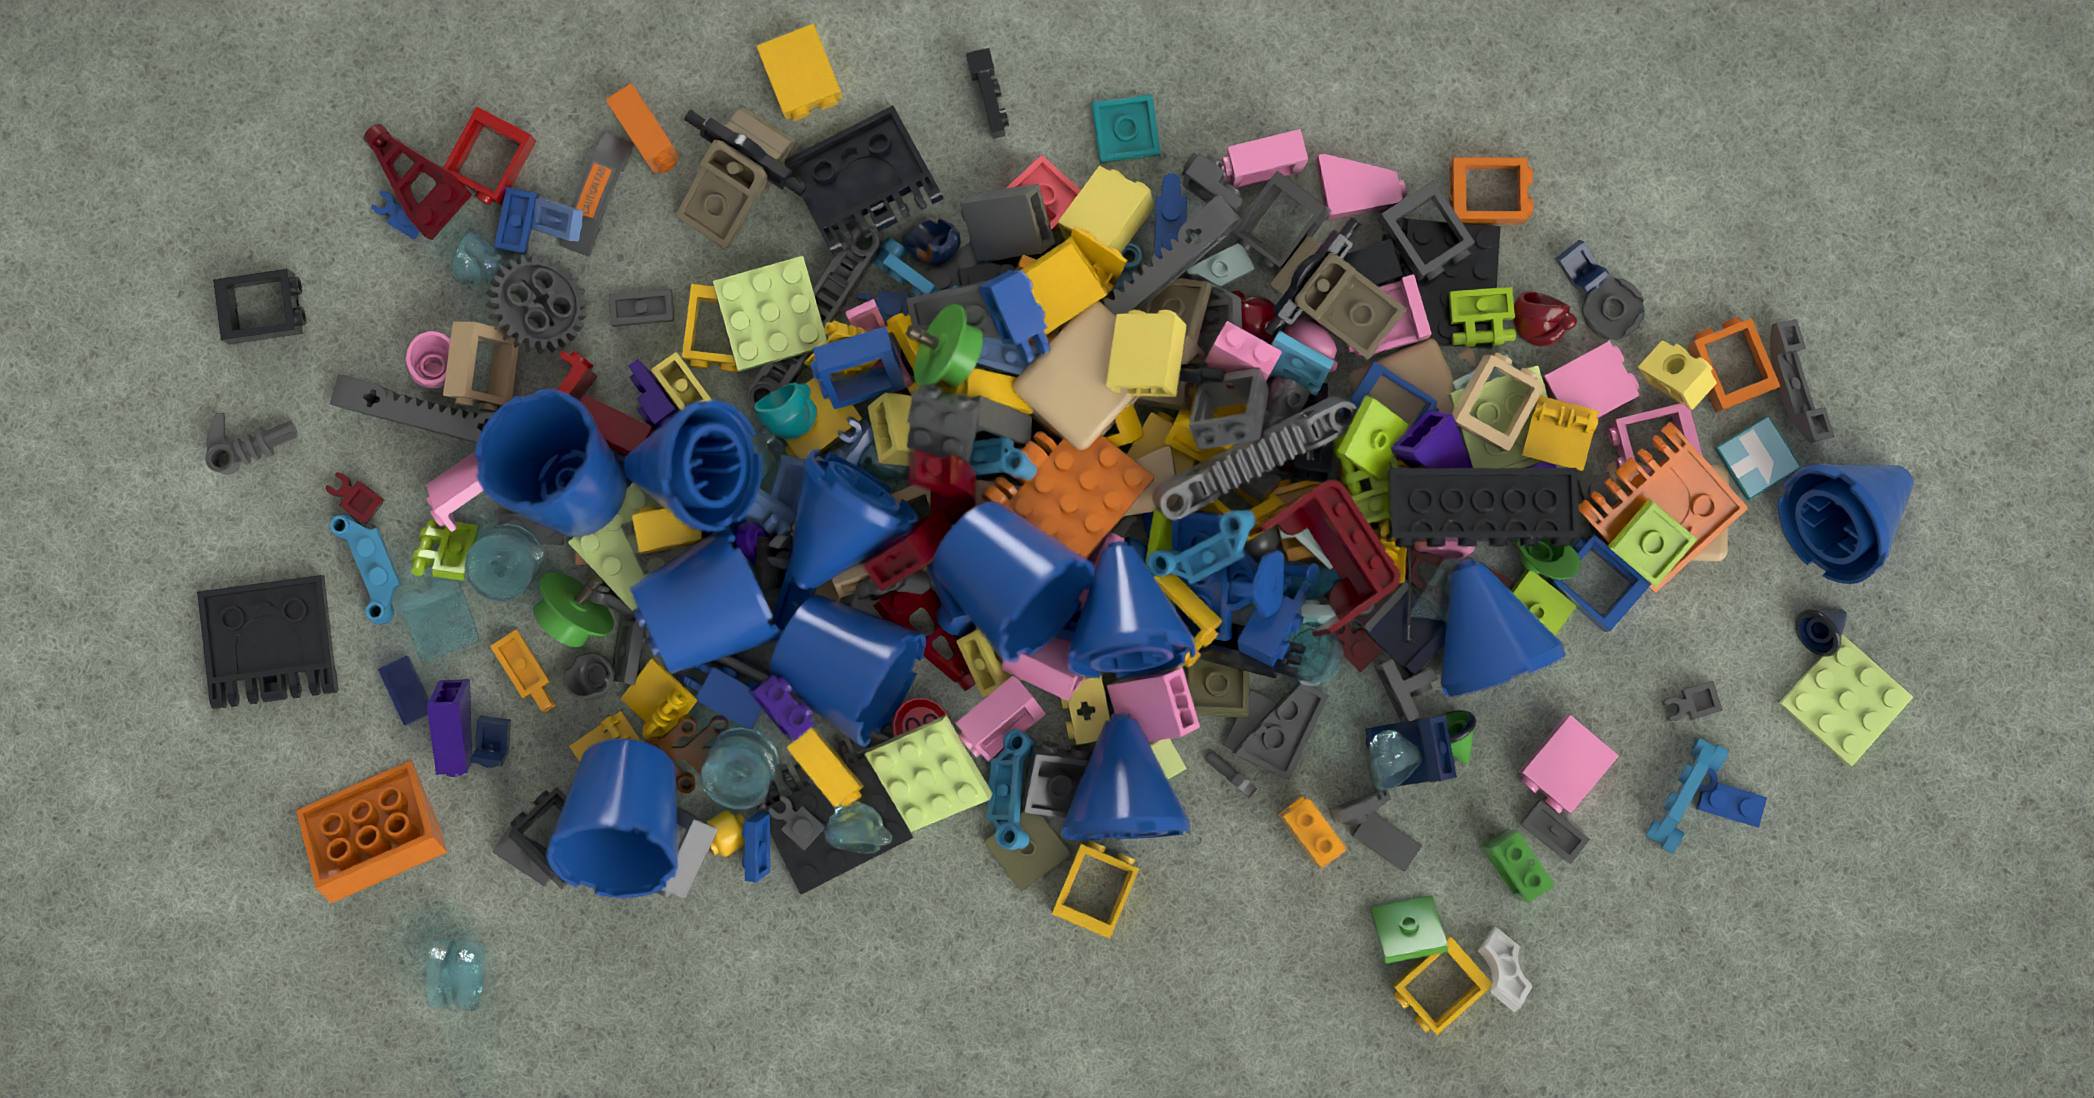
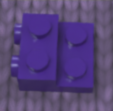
[628,359,679,428]
[748,675,815,741]

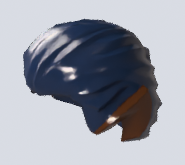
[901,218,961,266]

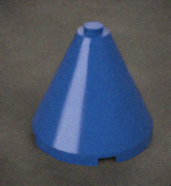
[624,401,762,531]
[790,449,918,590]
[1778,465,1914,584]
[1067,541,1196,678]
[1440,558,1566,697]
[1062,713,1190,840]

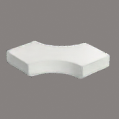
[1478,926,1532,1012]

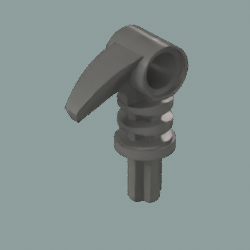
[205,413,298,475]

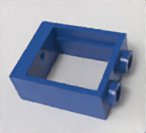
[811,326,906,410]
[1340,360,1439,429]
[1548,535,1651,632]

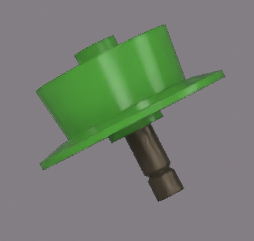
[906,304,983,387]
[533,572,614,647]

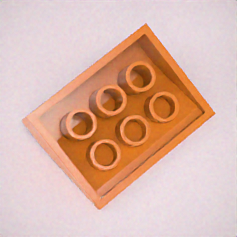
[296,760,447,903]

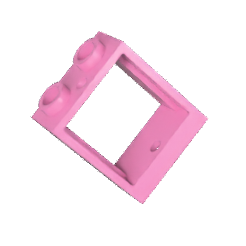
[1221,129,1308,189]
[1608,403,1703,474]
[956,675,1046,762]

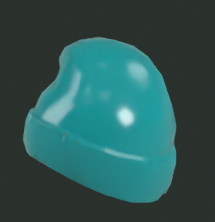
[754,383,817,440]

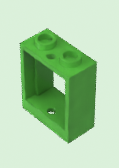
[1480,829,1555,903]

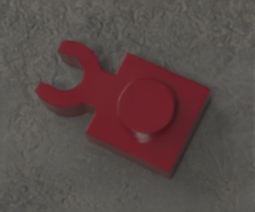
[325,472,385,525]
[1328,622,1382,672]

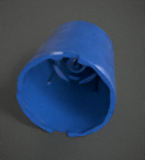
[475,389,627,537]
[933,501,1094,662]
[629,525,781,674]
[770,594,926,746]
[547,739,678,898]

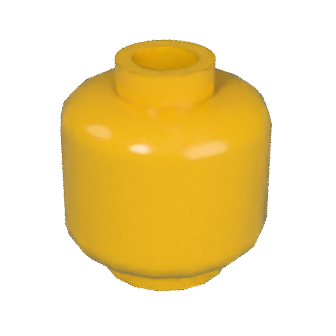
[707,810,746,857]

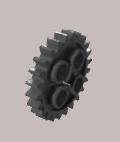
[486,254,588,354]

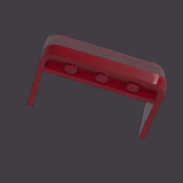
[1248,480,1400,637]

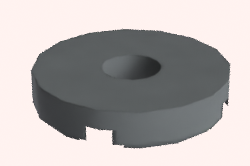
[1582,278,1645,340]

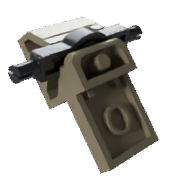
[675,107,807,249]
[1264,217,1407,360]
[1134,278,1225,412]

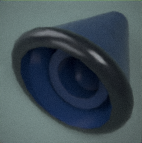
[1795,609,1847,657]

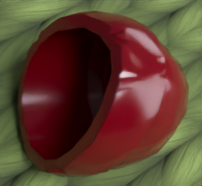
[1231,290,1279,344]
[1512,291,1577,347]

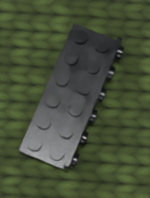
[1386,468,1580,547]

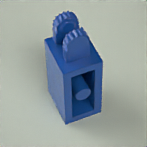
[1154,173,1187,259]
[978,270,1050,363]
[1238,575,1310,667]
[679,663,763,730]

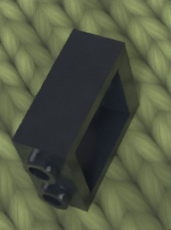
[213,269,306,345]
[509,787,568,890]

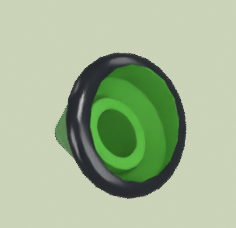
[1443,710,1476,764]

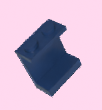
[1358,579,1446,676]
[1365,715,1457,791]

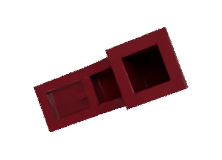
[909,450,976,526]

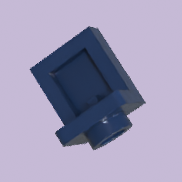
[1555,240,1610,292]
[471,715,511,768]

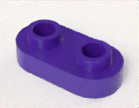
[736,522,780,568]

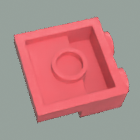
[1006,155,1081,233]

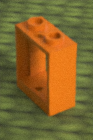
[605,83,680,174]
[1449,157,1533,224]
[1688,316,1781,413]

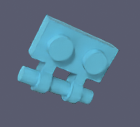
[1271,331,1335,396]

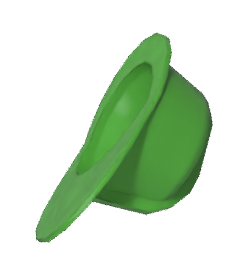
[1516,541,1581,580]

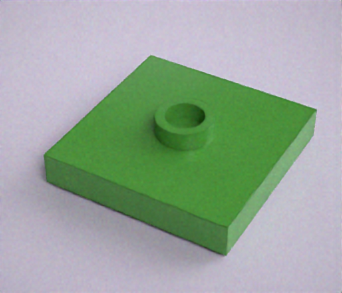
[1371,895,1448,963]

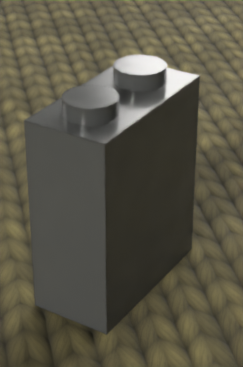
[960,184,1055,262]

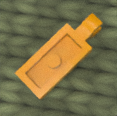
[490,629,556,713]

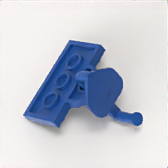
[1171,510,1320,641]

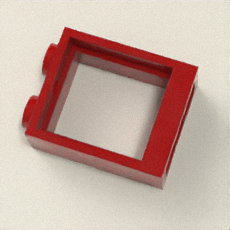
[443,106,536,206]

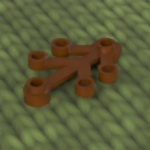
[644,715,762,794]

